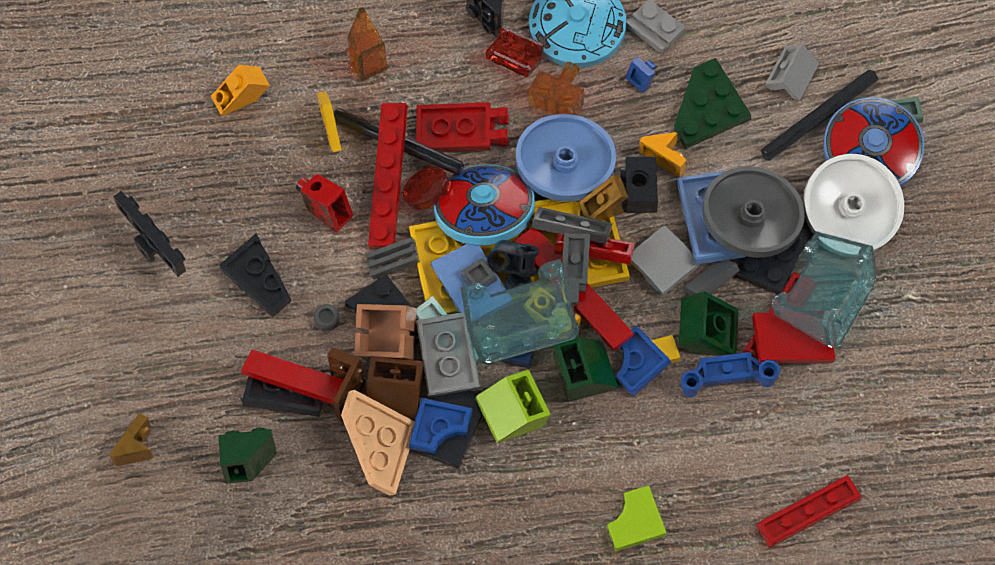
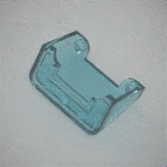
[772,231,876,349]
[460,259,579,363]

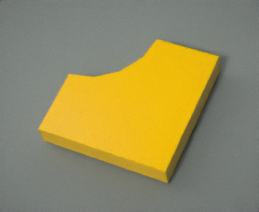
[317,91,342,152]

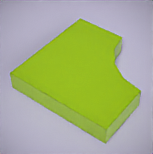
[607,485,667,552]

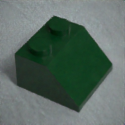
[679,291,739,356]

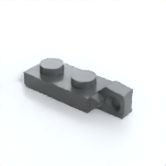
[561,233,590,306]

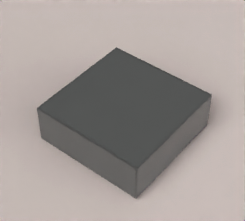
[461,258,497,294]

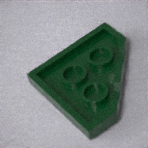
[674,58,751,149]

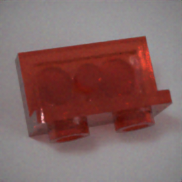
[484,26,545,78]

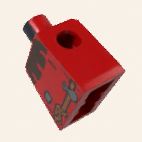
[296,174,354,233]

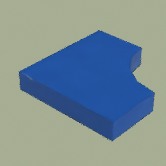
[615,325,672,397]
[409,398,473,454]

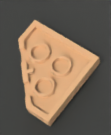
[341,390,415,496]

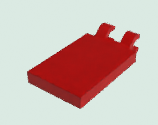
[416,102,509,152]

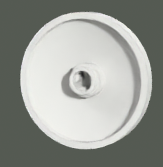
[803,154,904,255]

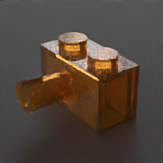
[529,62,584,115]

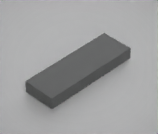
[532,207,613,244]

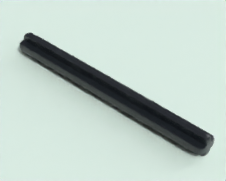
[761,70,878,161]
[334,108,464,175]

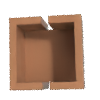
[354,304,416,360]

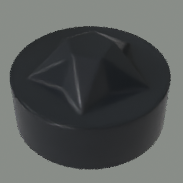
[505,273,531,295]

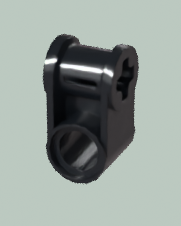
[487,240,539,277]

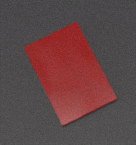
[752,312,836,364]

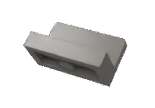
[765,44,819,100]

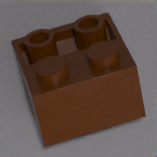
[366,356,424,421]

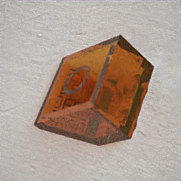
[346,7,388,81]

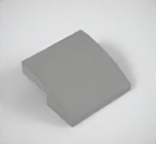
[630,226,700,296]

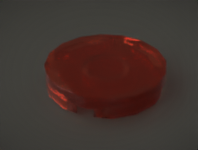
[402,166,451,210]

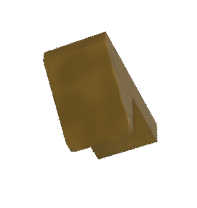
[579,175,628,220]
[109,412,153,467]

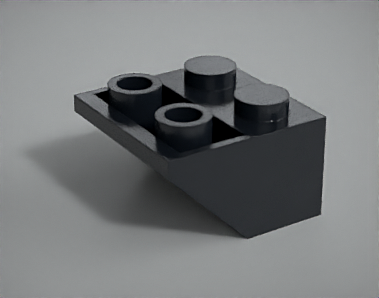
[466,0,504,40]

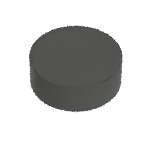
[313,304,340,331]

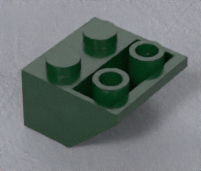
[553,337,618,402]
[218,427,277,484]

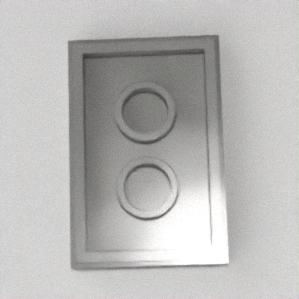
[416,311,480,397]

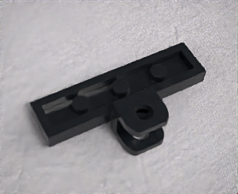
[113,191,186,277]

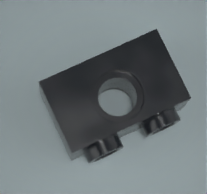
[620,156,658,213]

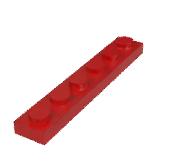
[368,103,408,249]

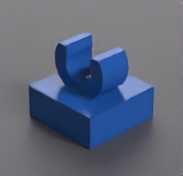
[625,57,657,93]

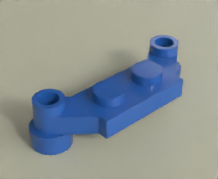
[681,352,780,397]

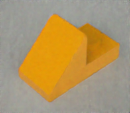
[639,132,687,178]

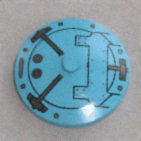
[529,0,626,68]

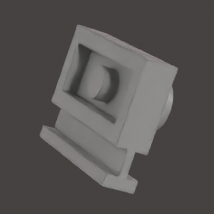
[626,0,685,54]

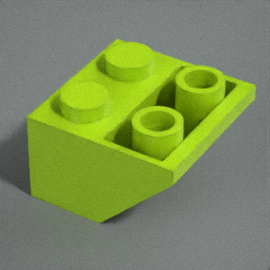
[475,369,551,443]

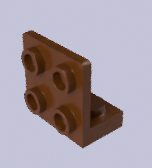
[327,347,365,422]

